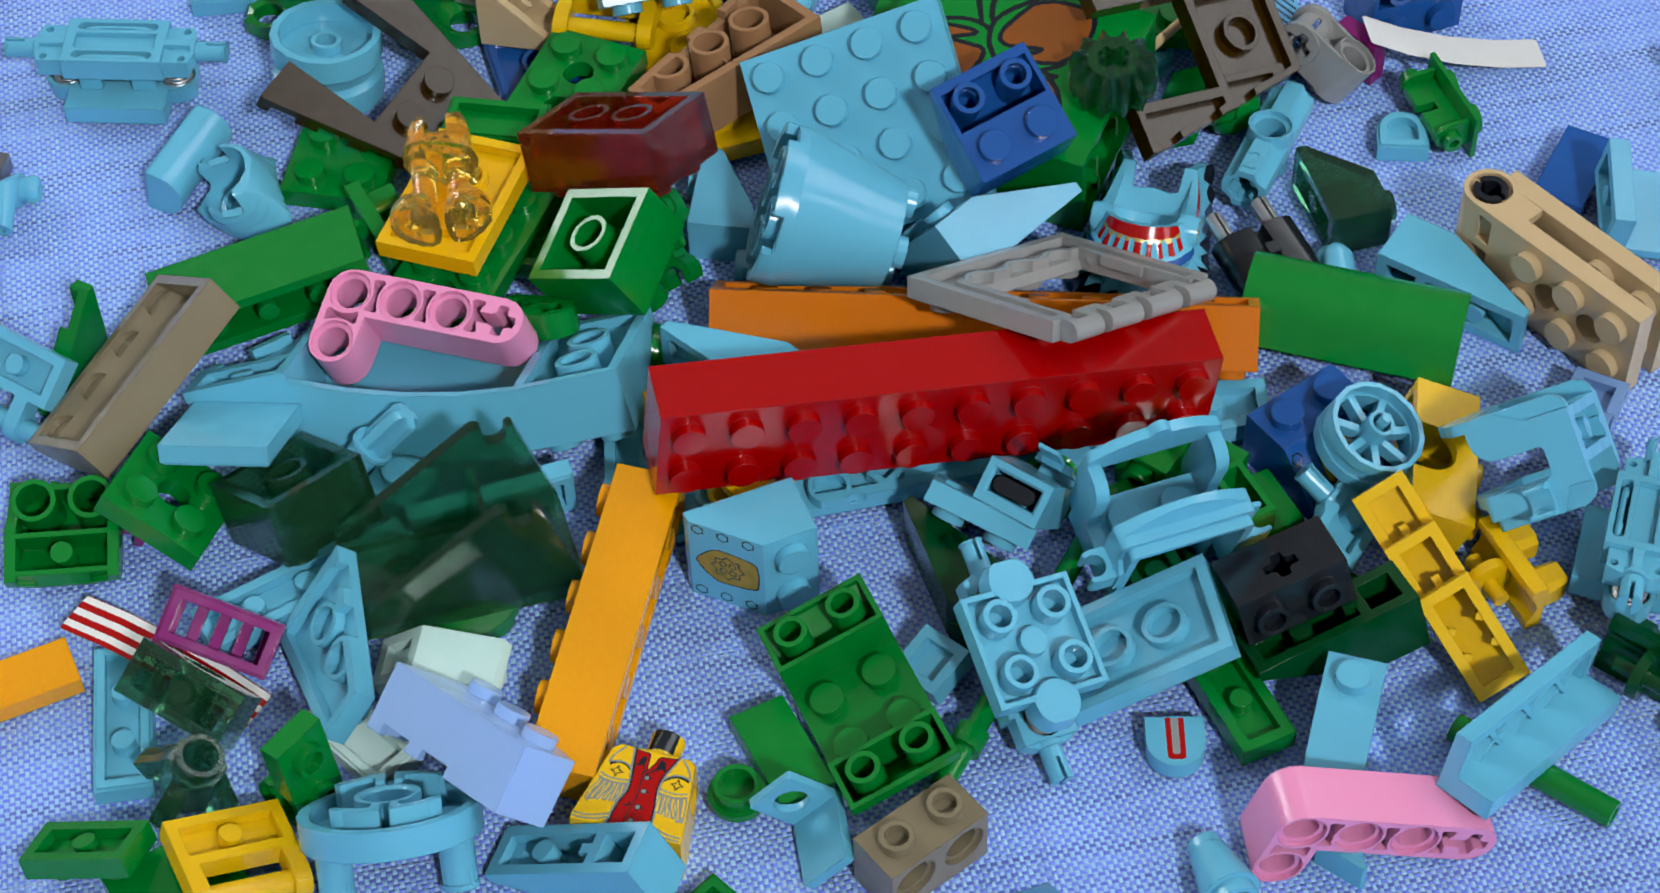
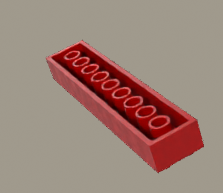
[643,309,1224,495]

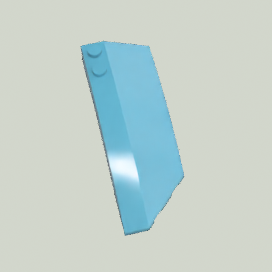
[182,306,654,457]

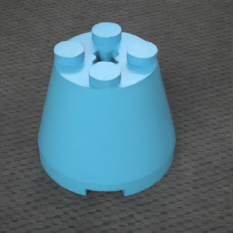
[746,122,919,287]

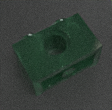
[114,637,262,750]

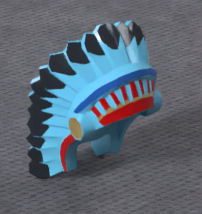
[1069,149,1215,293]

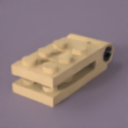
[1455,169,1660,390]

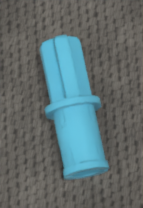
[326,403,418,490]

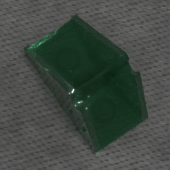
[334,417,584,641]

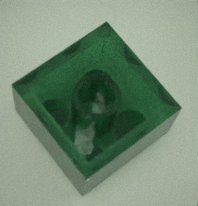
[210,431,382,568]

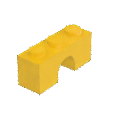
[1393,377,1483,553]

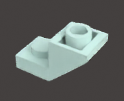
[373,625,512,695]

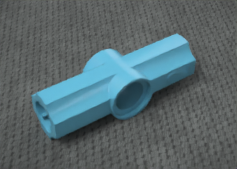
[1221,80,1314,209]

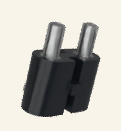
[1205,196,1321,297]

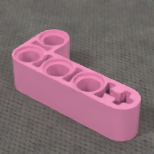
[308,270,539,385]
[1239,766,1497,882]

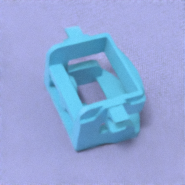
[1438,379,1622,532]
[1068,415,1272,594]

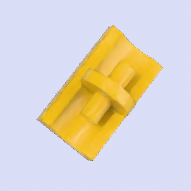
[1464,515,1568,629]

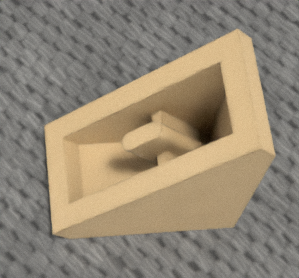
[475,0,557,51]

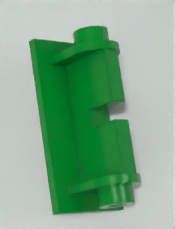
[1399,52,1483,157]

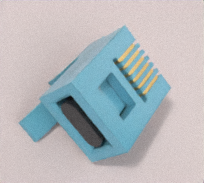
[972,442,1077,530]

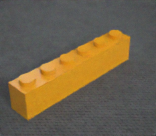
[534,463,686,801]

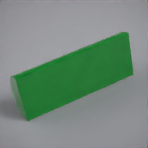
[145,205,372,356]
[1243,250,1472,387]

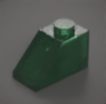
[1291,145,1397,252]

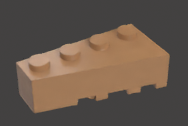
[627,0,822,161]

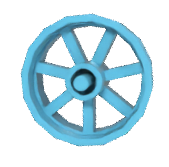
[1313,381,1425,490]

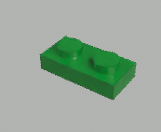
[18,820,157,881]

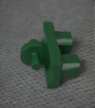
[1593,613,1660,702]

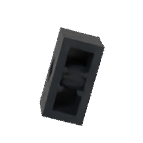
[1211,515,1357,646]

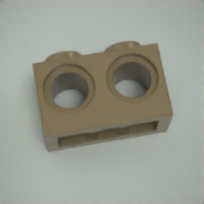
[853,773,988,893]

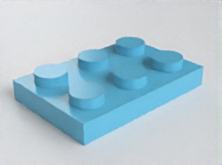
[1075,553,1241,727]

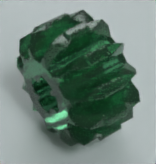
[1069,30,1158,120]

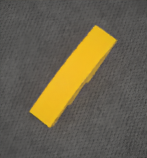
[1351,469,1531,703]

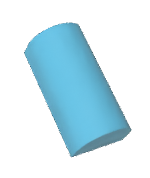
[145,104,232,214]

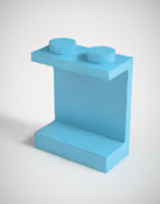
[1594,138,1660,260]

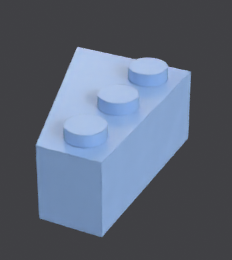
[367,661,575,828]

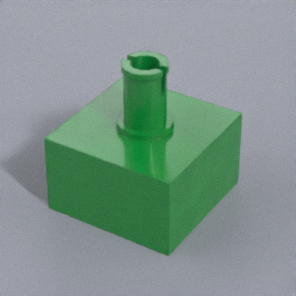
[528,187,685,315]

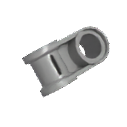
[1284,3,1376,104]

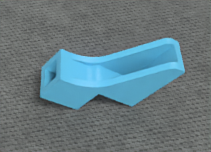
[682,146,755,281]

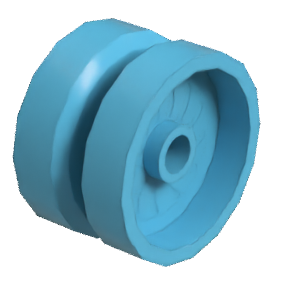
[269,0,386,113]

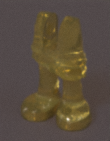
[390,111,493,247]

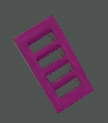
[153,583,287,680]

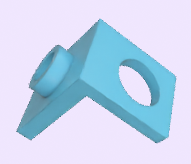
[749,771,854,889]

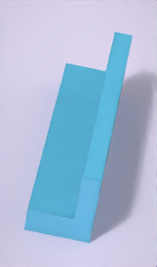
[1436,630,1622,820]

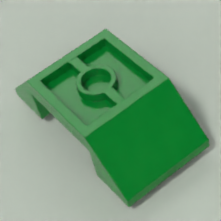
[756,573,962,816]

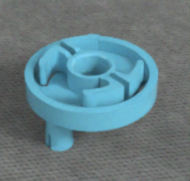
[296,770,485,893]

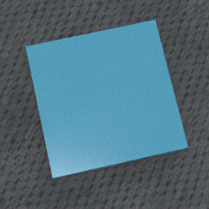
[157,401,303,467]

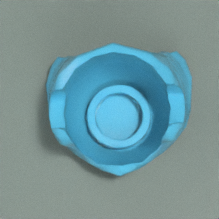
[196,143,292,240]

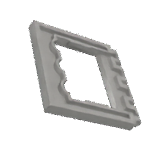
[907,232,1217,344]

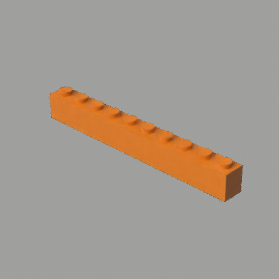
[709,280,1260,380]

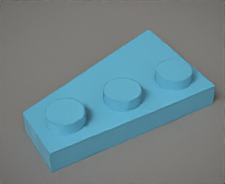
[281,545,375,745]

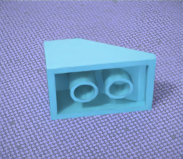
[900,182,1082,278]

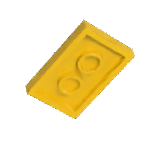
[375,128,538,277]

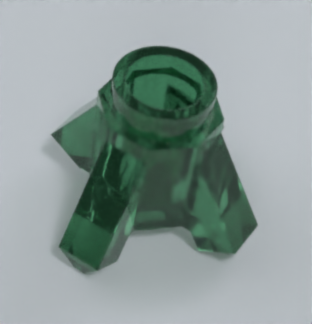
[133,734,239,831]

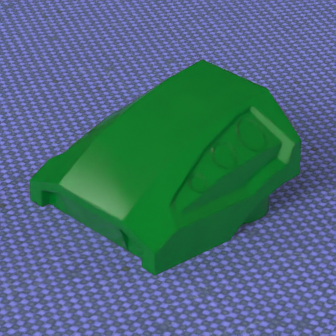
[4,475,123,588]

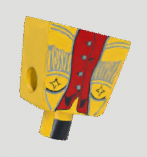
[569,729,699,878]

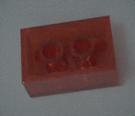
[517,92,718,198]

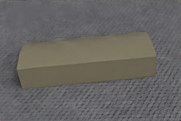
[27,274,240,479]

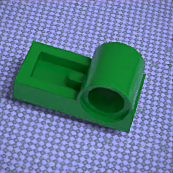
[258,709,343,827]

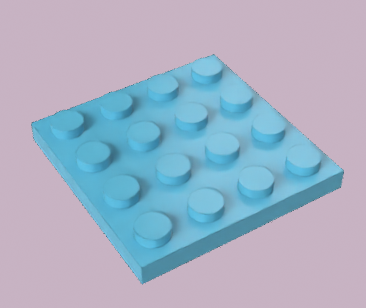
[740,0,997,230]

